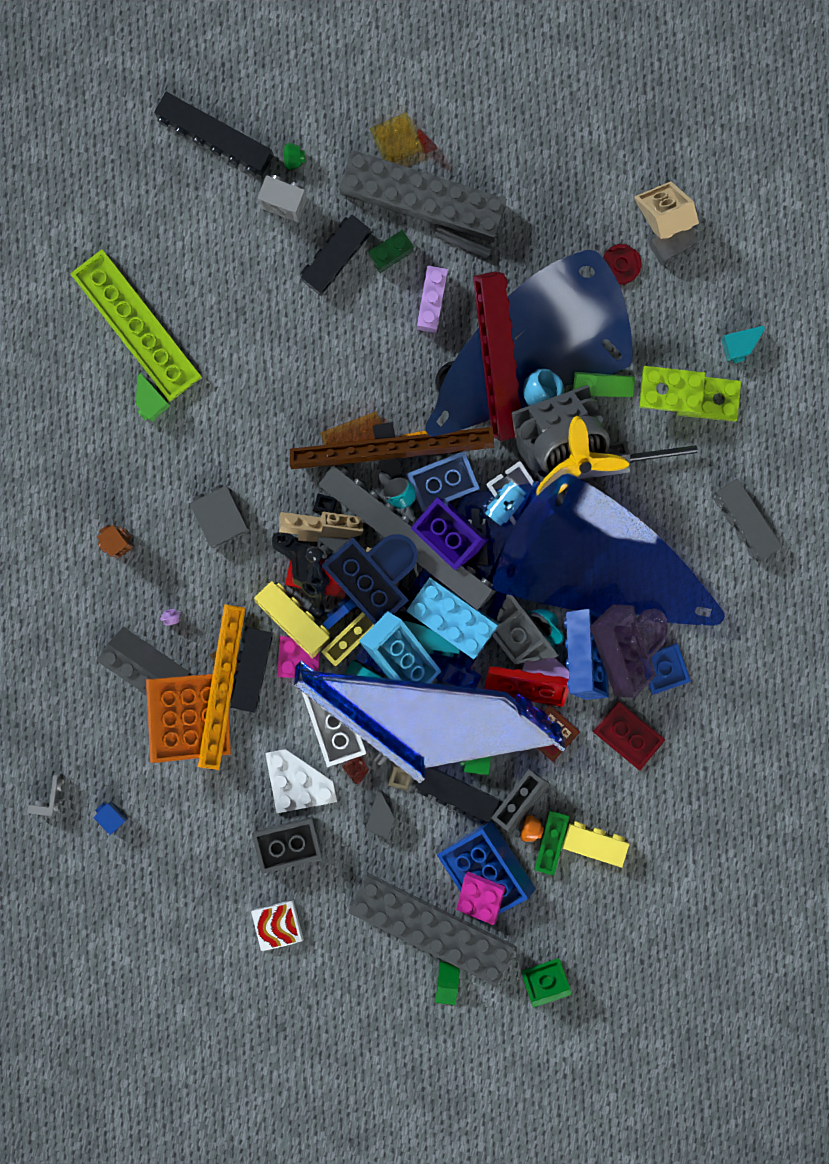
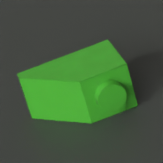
[136,373,170,422]

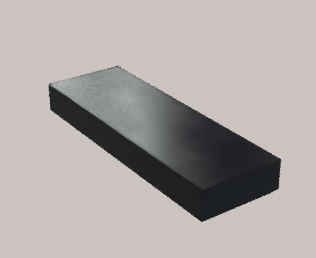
[373,422,403,479]

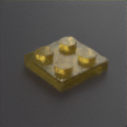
[370,112,423,163]

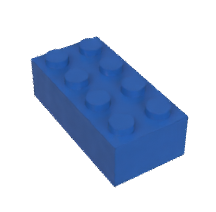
[564,609,609,700]

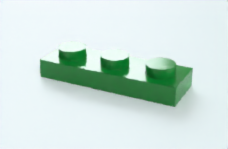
[534,810,570,876]

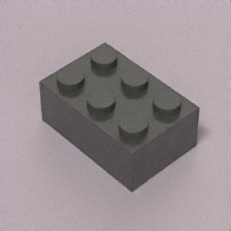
[252,816,323,874]

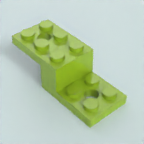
[639,366,741,422]

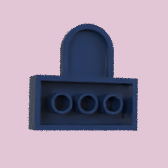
[321,534,418,625]

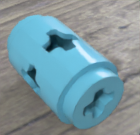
[485,481,527,526]

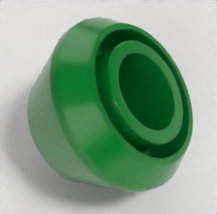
[284,142,305,171]

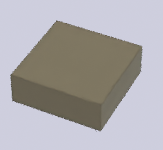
[388,765,413,790]

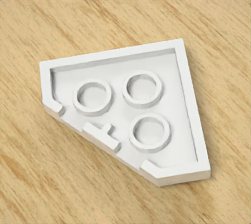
[265,749,337,813]

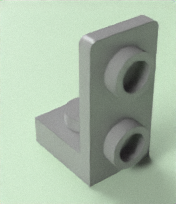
[28,773,64,816]

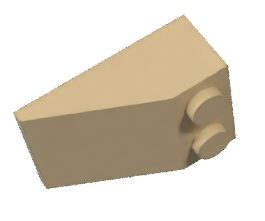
[634,181,699,239]

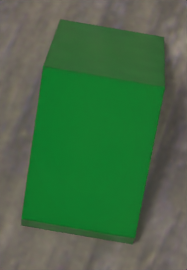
[435,962,460,1005]

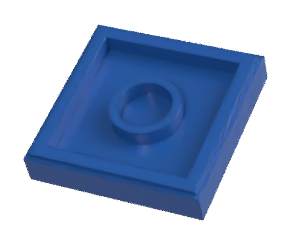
[639,643,691,695]

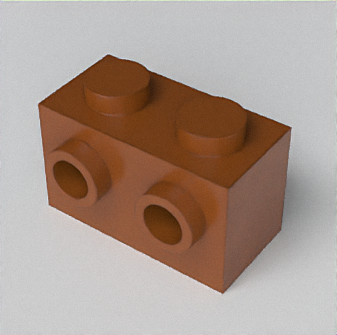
[97,525,134,559]

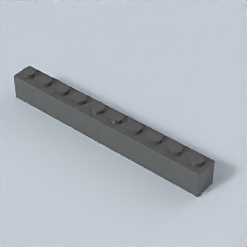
[318,466,495,611]

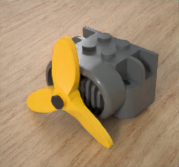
[512,385,629,500]

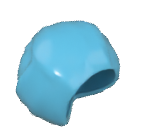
[523,369,564,406]

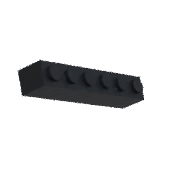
[154,91,274,176]

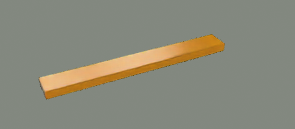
[198,604,246,770]

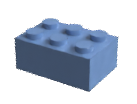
[407,451,480,513]

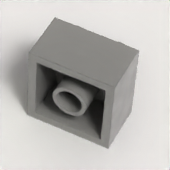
[257,175,307,223]

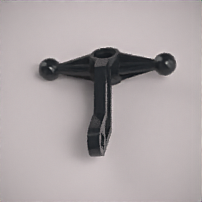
[272,532,330,618]

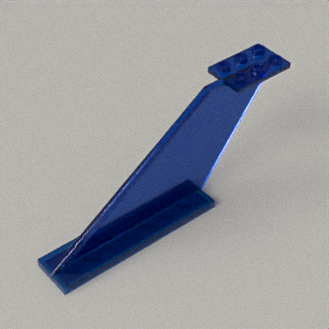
[294,661,566,783]

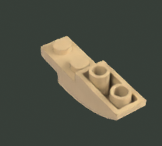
[279,512,363,542]

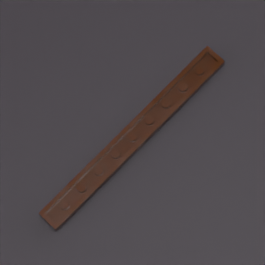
[290,427,495,470]

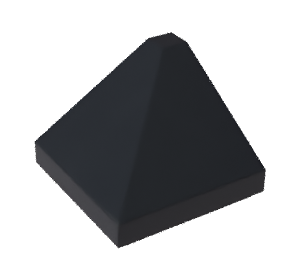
[313,493,337,516]

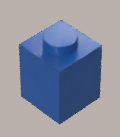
[93,801,128,835]

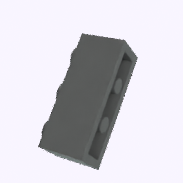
[492,769,550,832]

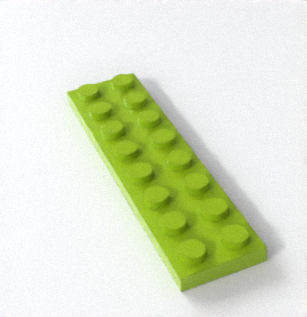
[70,249,202,402]

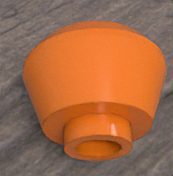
[520,815,544,842]

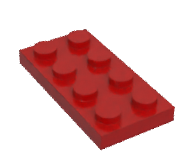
[483,666,569,707]

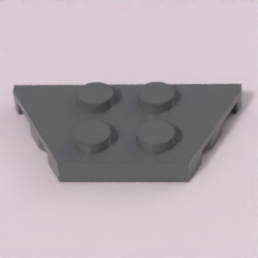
[492,591,559,664]

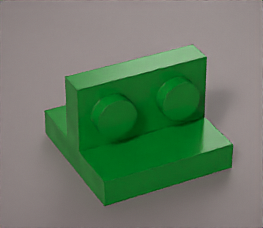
[521,958,572,1008]

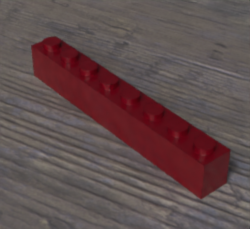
[473,271,521,441]

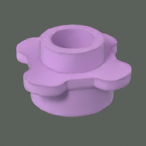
[160,609,181,625]

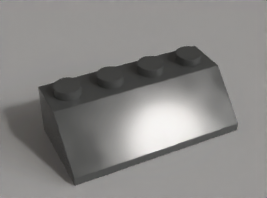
[96,627,190,695]

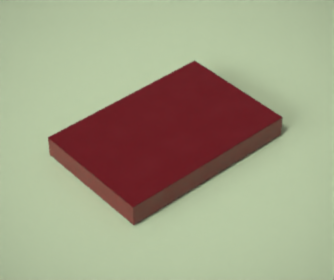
[592,701,666,771]

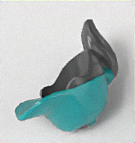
[379,472,416,509]
[525,609,564,645]

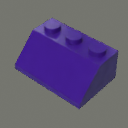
[410,497,489,570]

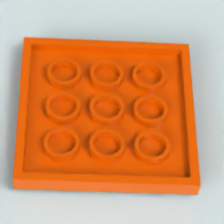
[146,674,231,763]

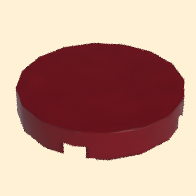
[603,244,642,285]

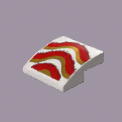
[251,900,304,951]

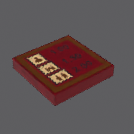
[522,705,580,762]

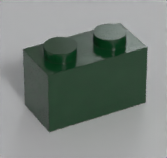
[368,229,414,273]

